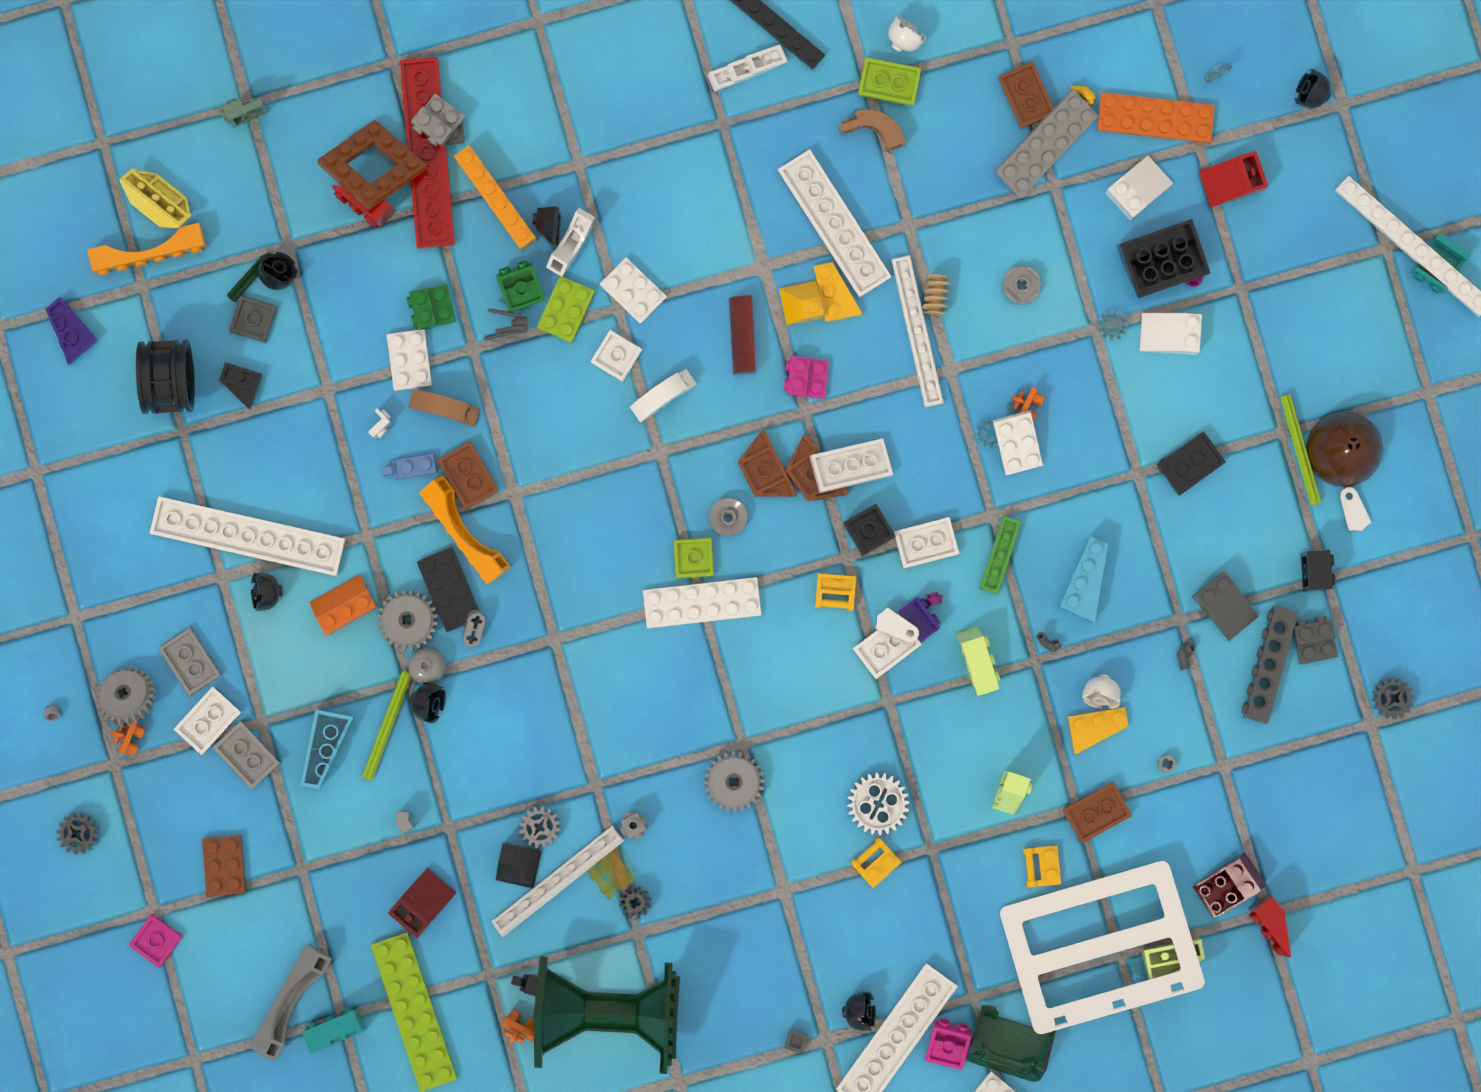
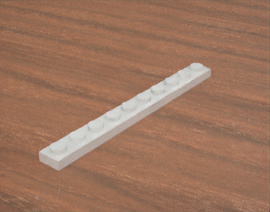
[1335,176,1481,317]

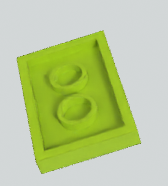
[858,57,921,107]
[537,276,595,343]

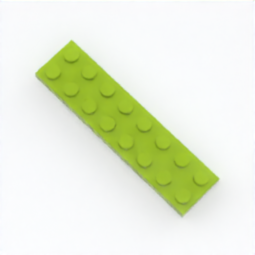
[371,932,457,1092]

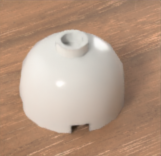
[888,16,927,52]
[1082,674,1121,709]

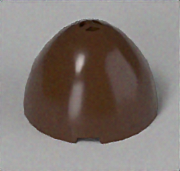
[1306,411,1383,487]

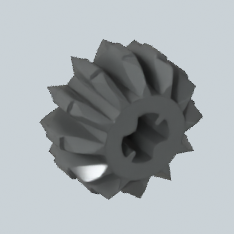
[619,886,652,919]

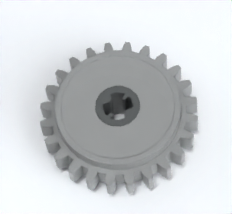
[377,590,438,651]
[95,667,157,726]
[703,751,765,813]

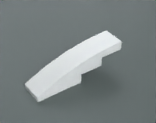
[707,45,788,92]

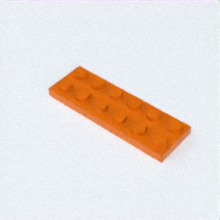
[1097,92,1215,144]

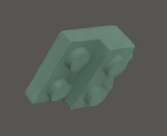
[220,98,269,128]

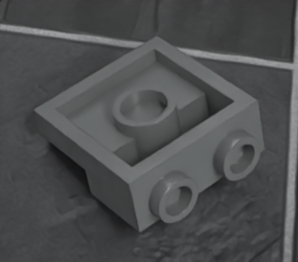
[1293,616,1338,665]

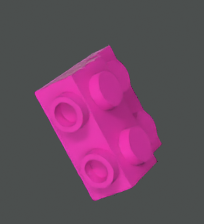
[784,356,829,399]
[925,1019,972,1070]

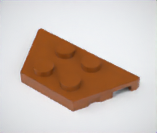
[738,429,797,497]
[785,434,849,502]

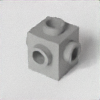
[619,811,648,840]

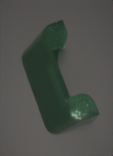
[966,1005,1056,1082]

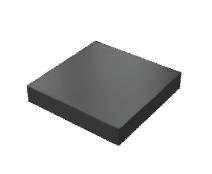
[229,295,278,343]

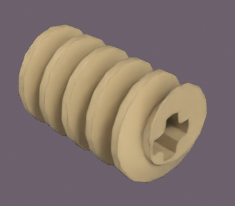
[922,274,951,316]

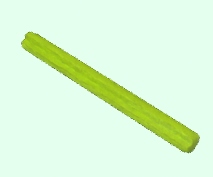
[1280,394,1321,505]
[362,671,412,780]

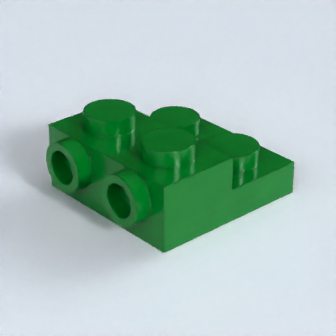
[496,260,545,312]
[407,284,456,330]

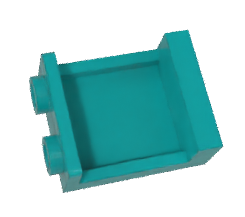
[1411,232,1472,294]

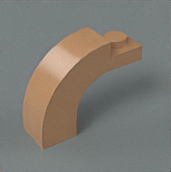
[839,110,906,152]
[408,389,480,427]

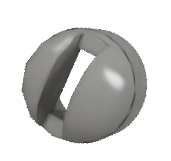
[44,704,60,721]

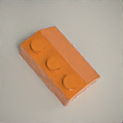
[309,575,378,636]

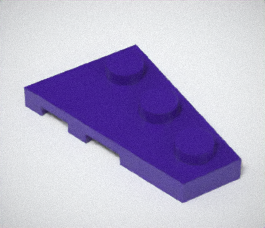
[45,297,98,365]

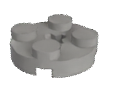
[1002,266,1041,305]

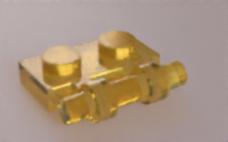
[587,850,635,899]

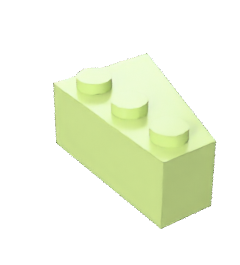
[955,626,1001,696]
[992,771,1032,815]
[1141,938,1205,980]

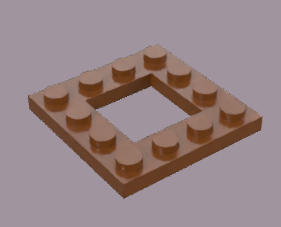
[317,120,426,210]

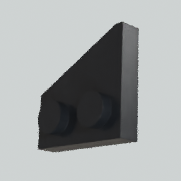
[219,362,262,409]

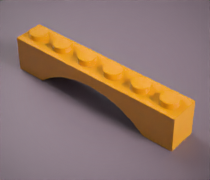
[454,145,537,252]
[87,223,207,276]
[419,476,511,585]

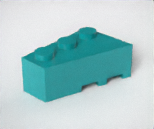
[302,1006,367,1054]

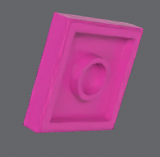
[129,913,183,968]

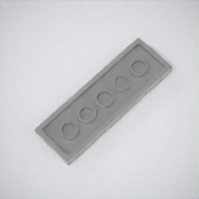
[994,89,1098,198]

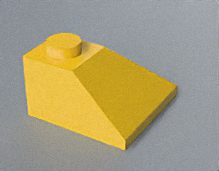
[779,281,824,326]

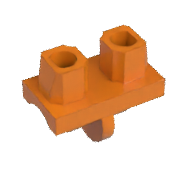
[1011,387,1045,422]
[110,721,145,755]
[501,1010,534,1045]

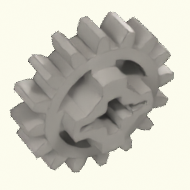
[519,806,561,848]

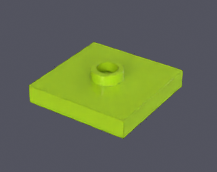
[673,537,714,579]

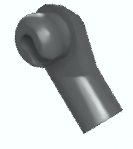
[1036,632,1062,652]
[1177,642,1195,670]

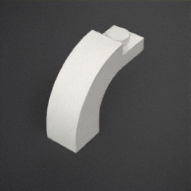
[546,208,595,277]
[630,369,697,423]

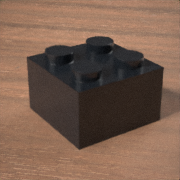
[843,503,896,557]
[1300,550,1335,592]

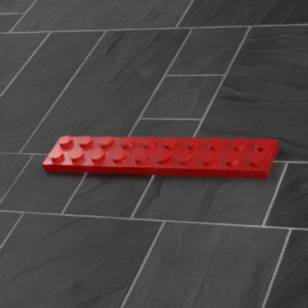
[400,57,455,249]

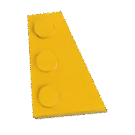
[814,262,863,323]
[1068,707,1128,755]

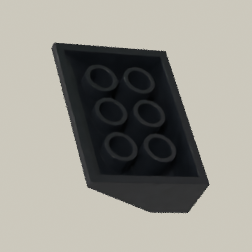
[1117,219,1210,298]

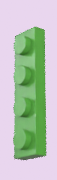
[979,515,1022,595]

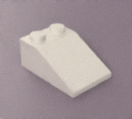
[1105,156,1173,221]
[1139,313,1202,355]

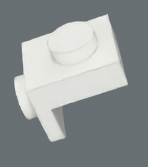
[368,408,392,439]

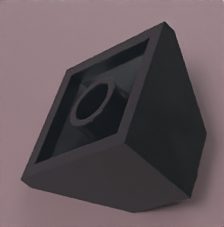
[532,206,561,250]
[496,842,542,888]

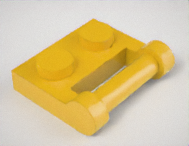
[815,573,856,611]
[850,837,902,888]
[1023,845,1061,887]

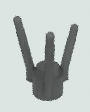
[484,308,528,341]

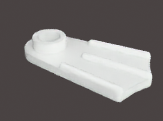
[1340,487,1371,531]
[876,608,919,643]

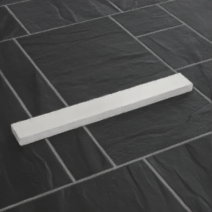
[891,255,944,408]
[491,825,624,937]

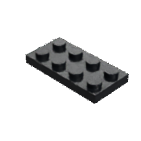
[417,547,480,632]

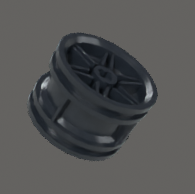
[136,339,195,414]

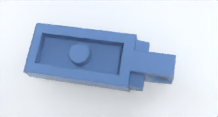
[382,454,437,480]

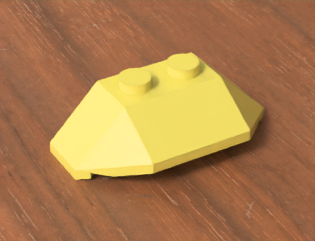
[119,168,191,228]

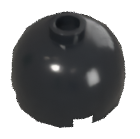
[1295,69,1331,109]
[258,252,298,290]
[251,573,283,611]
[410,684,446,723]
[842,992,876,1031]

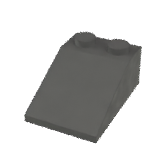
[1192,571,1258,641]

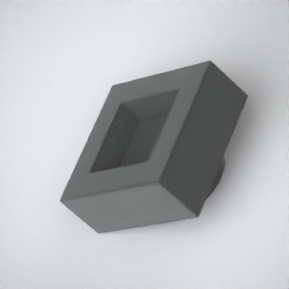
[446,123,465,145]
[784,1029,808,1054]

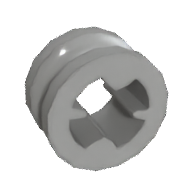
[1158,755,1176,773]

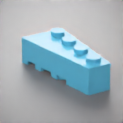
[1058,536,1108,623]
[300,709,353,789]

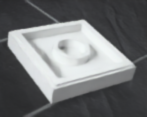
[590,330,643,382]

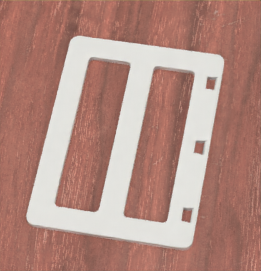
[1000,861,1205,1034]

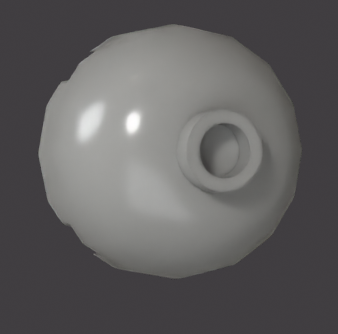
[408,647,446,685]

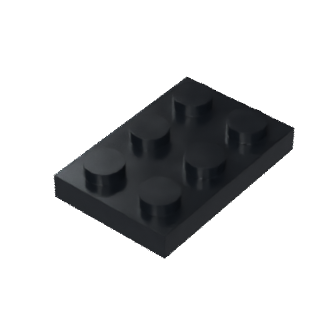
[1157,431,1226,496]

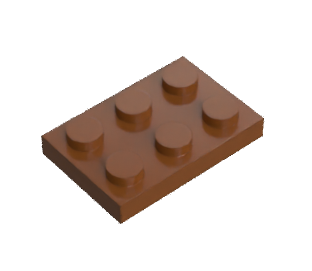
[998,61,1054,129]
[437,441,499,510]
[1062,782,1132,844]
[202,835,246,897]

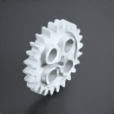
[847,773,910,835]

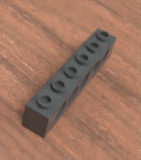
[1241,606,1298,724]

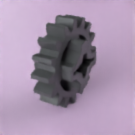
[1371,678,1415,719]
[56,813,100,855]

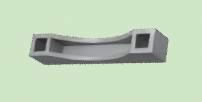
[249,944,332,1061]

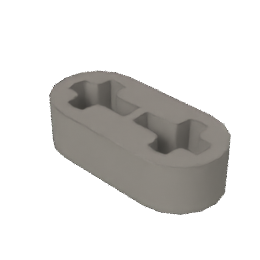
[463,610,485,647]

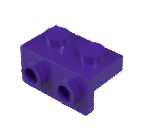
[898,597,941,642]

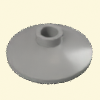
[709,498,748,536]

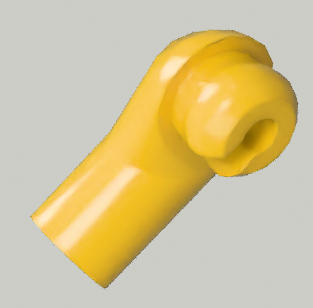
[1070,85,1096,105]

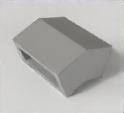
[396,812,415,834]

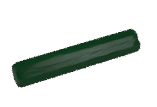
[227,254,264,302]

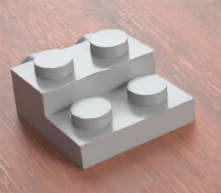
[411,93,466,147]

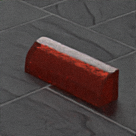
[729,295,756,375]

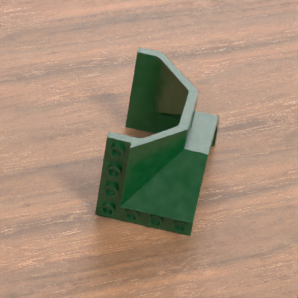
[533,956,680,1074]

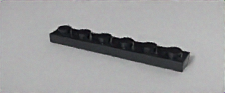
[730,0,825,70]

